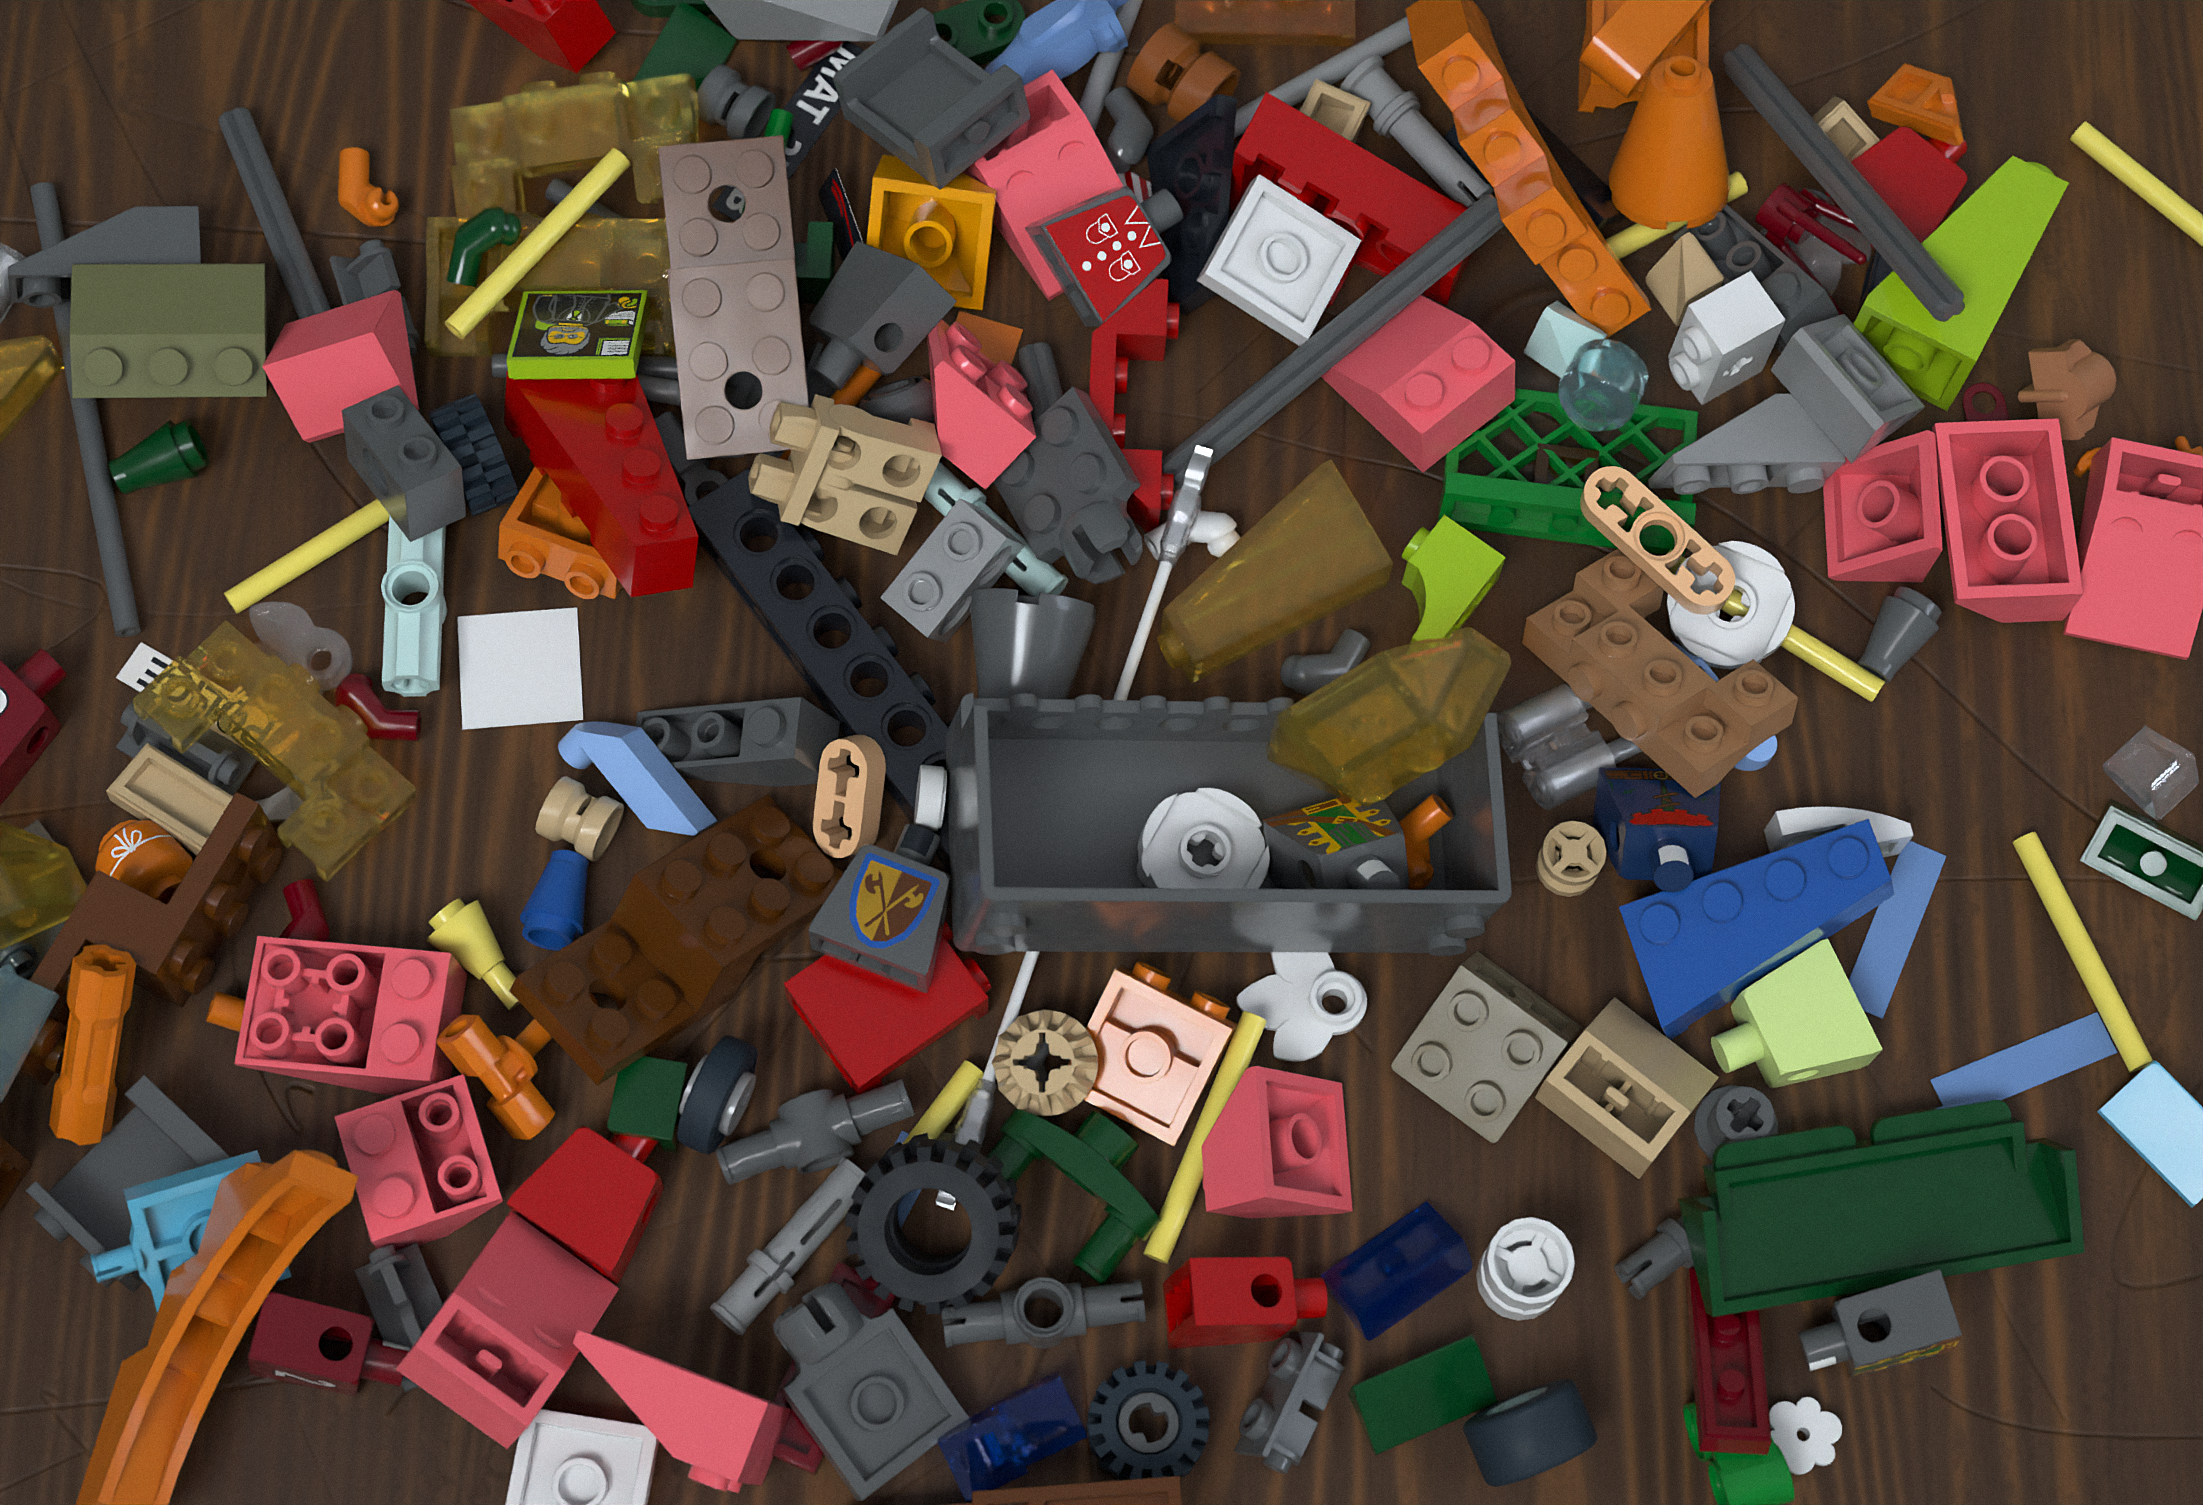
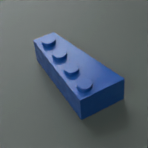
[1619,818,1895,1040]

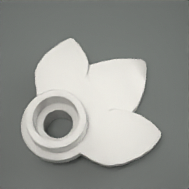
[1236,952,1367,1062]

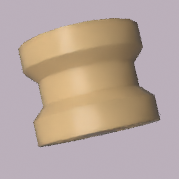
[1536,821,1607,897]

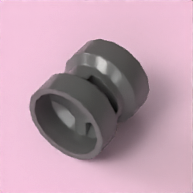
[692,63,776,140]

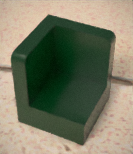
[794,221,836,304]
[607,1056,691,1153]

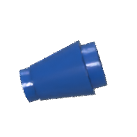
[520,850,589,951]

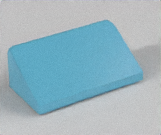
[2097,1060,2203,1208]

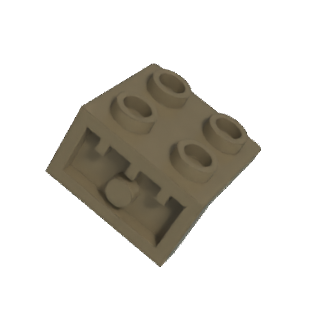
[1391,951,1582,1143]

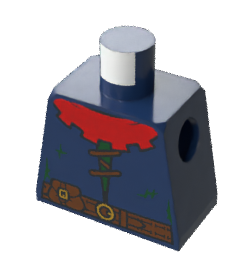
[1592,767,1721,893]

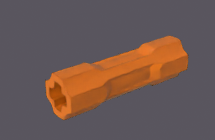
[49,944,136,1145]

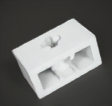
[1668,271,1786,405]

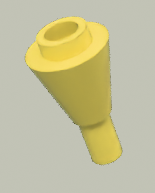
[427,898,520,1010]

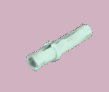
[923,462,1069,597]

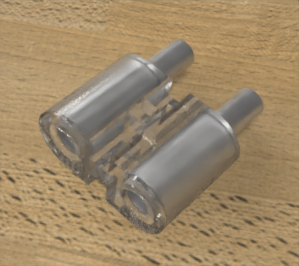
[1497,683,1642,810]

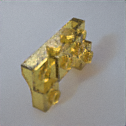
[450,72,699,227]
[425,212,676,357]
[133,620,417,882]

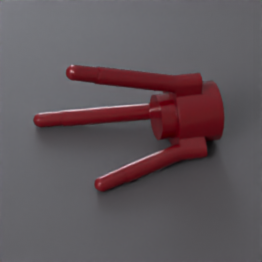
[1755,182,1867,315]

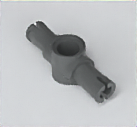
[715,1078,915,1185]
[942,1277,1146,1349]

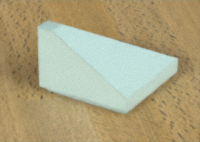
[1523,301,1608,386]

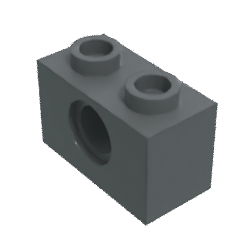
[342,385,466,542]

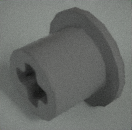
[1693,1085,1778,1161]

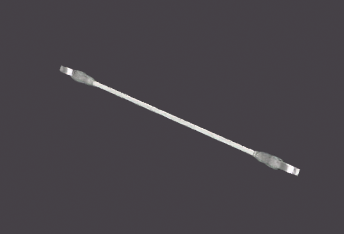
[935,445,1213,1210]

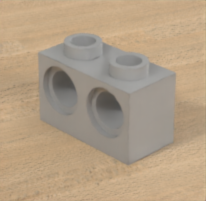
[880,498,1025,643]

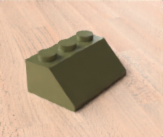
[70,263,269,398]

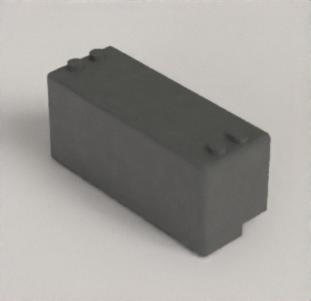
[946,693,1512,956]

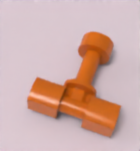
[436,993,598,1140]

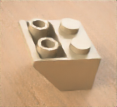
[1535,997,1719,1179]

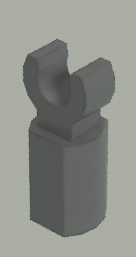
[654,412,729,507]

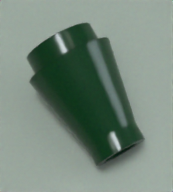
[109,419,209,495]

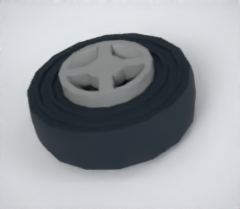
[677,1035,758,1155]

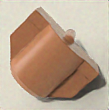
[2018,339,2116,440]

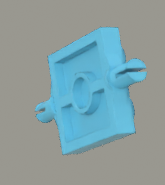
[90,1150,291,1314]

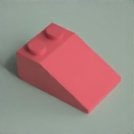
[1321,295,1515,473]
[573,1330,791,1493]

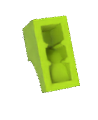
[1401,515,1506,673]

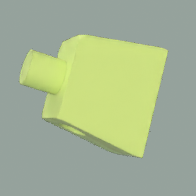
[1711,938,1883,1088]

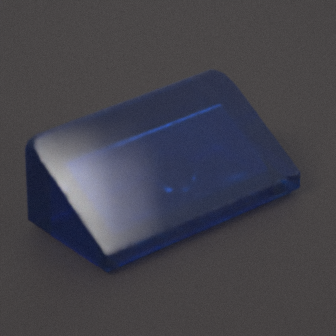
[1321,1201,1473,1341]

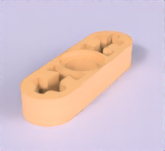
[1580,466,1735,615]

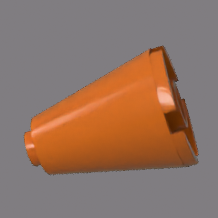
[1609,56,1730,230]

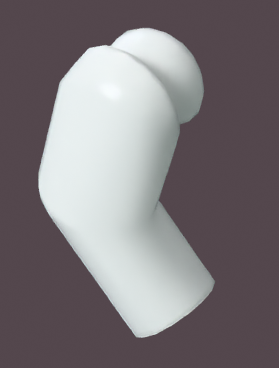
[1144,510,1241,561]

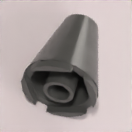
[970,588,1096,717]

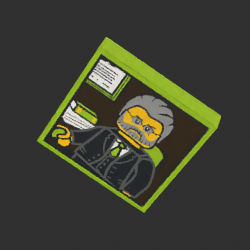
[506,290,650,379]

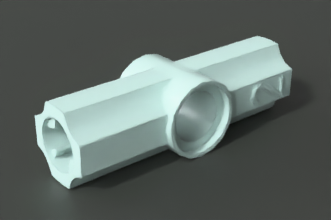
[381,515,447,697]

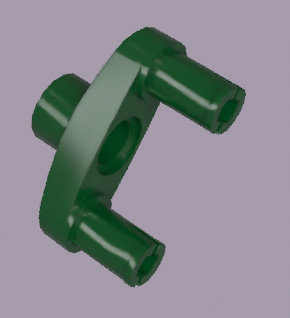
[986,1109,1161,1285]

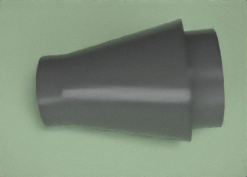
[1857,586,1942,684]

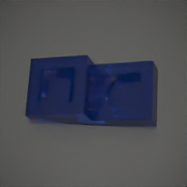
[937,1371,1088,1502]

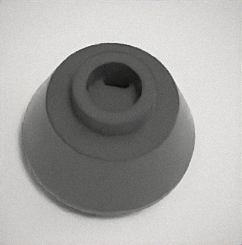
[858,376,934,425]

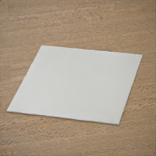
[457,607,583,730]

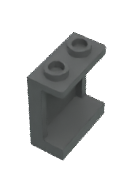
[833,7,1031,190]

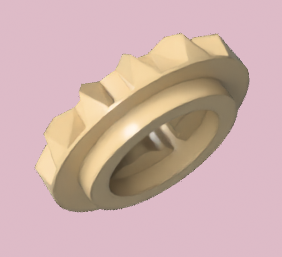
[991,1010,1098,1116]

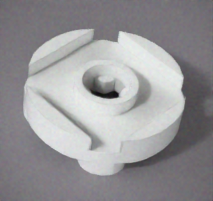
[1667,541,1795,669]
[1137,788,1270,889]

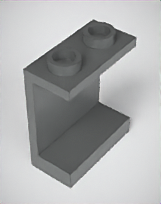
[26,1075,231,1293]

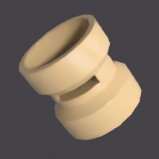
[535,776,624,862]

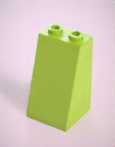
[1853,156,2069,411]

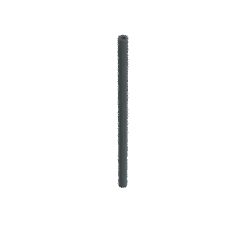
[30,182,141,637]

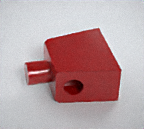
[1822,126,1969,250]
[506,1125,664,1284]
[1163,1257,1327,1349]

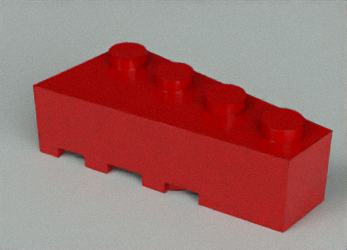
[1229,92,1474,305]
[504,371,699,597]

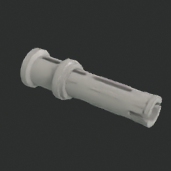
[1340,55,1494,208]

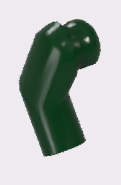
[446,207,521,287]

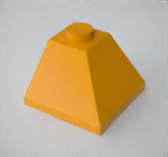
[866,155,997,310]

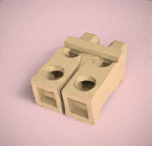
[748,394,942,555]

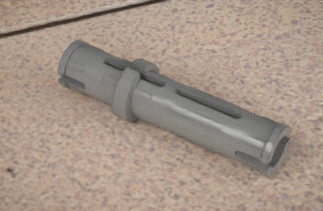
[710,1158,866,1336]

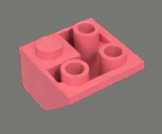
[927,319,1036,490]

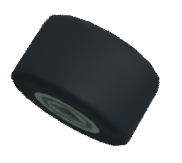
[1463,1379,1598,1487]

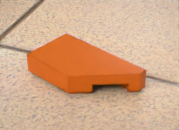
[1867,63,1964,147]

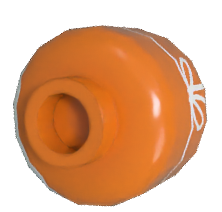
[95,820,193,905]

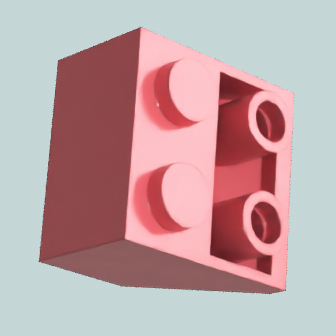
[335,1074,503,1251]

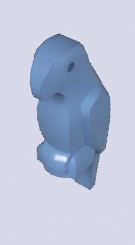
[985,0,1129,86]

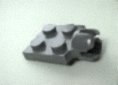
[993,386,1143,584]
[773,1282,970,1501]

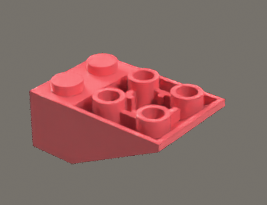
[962,69,1124,301]
[2063,437,2203,660]
[234,936,468,1096]
[396,1211,619,1449]

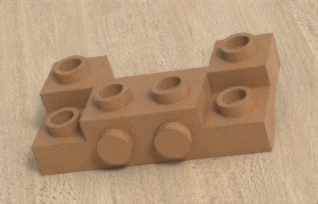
[1522,549,1798,798]

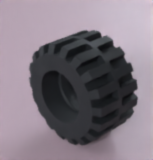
[845,1132,1022,1314]

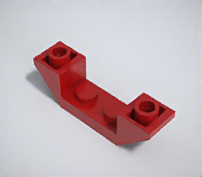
[1089,279,1179,532]

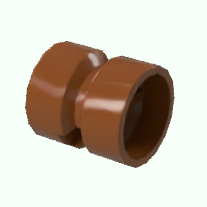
[1127,22,1241,123]

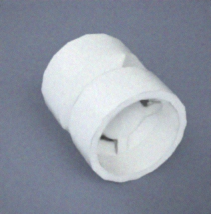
[1476,1217,1575,1321]

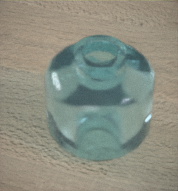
[1558,339,1649,431]

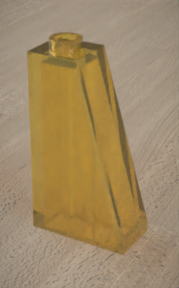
[1157,459,1393,683]

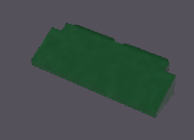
[1678,1098,2085,1317]

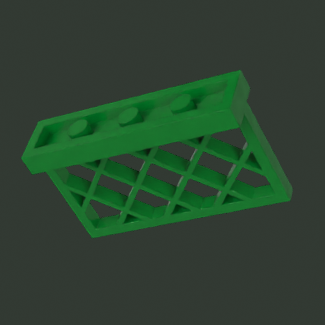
[1437,388,1698,557]

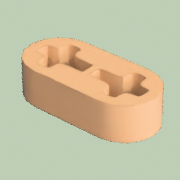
[813,735,886,858]

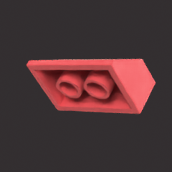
[1932,418,2083,623]

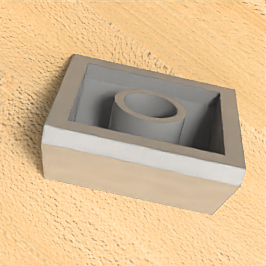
[1771,314,1925,464]

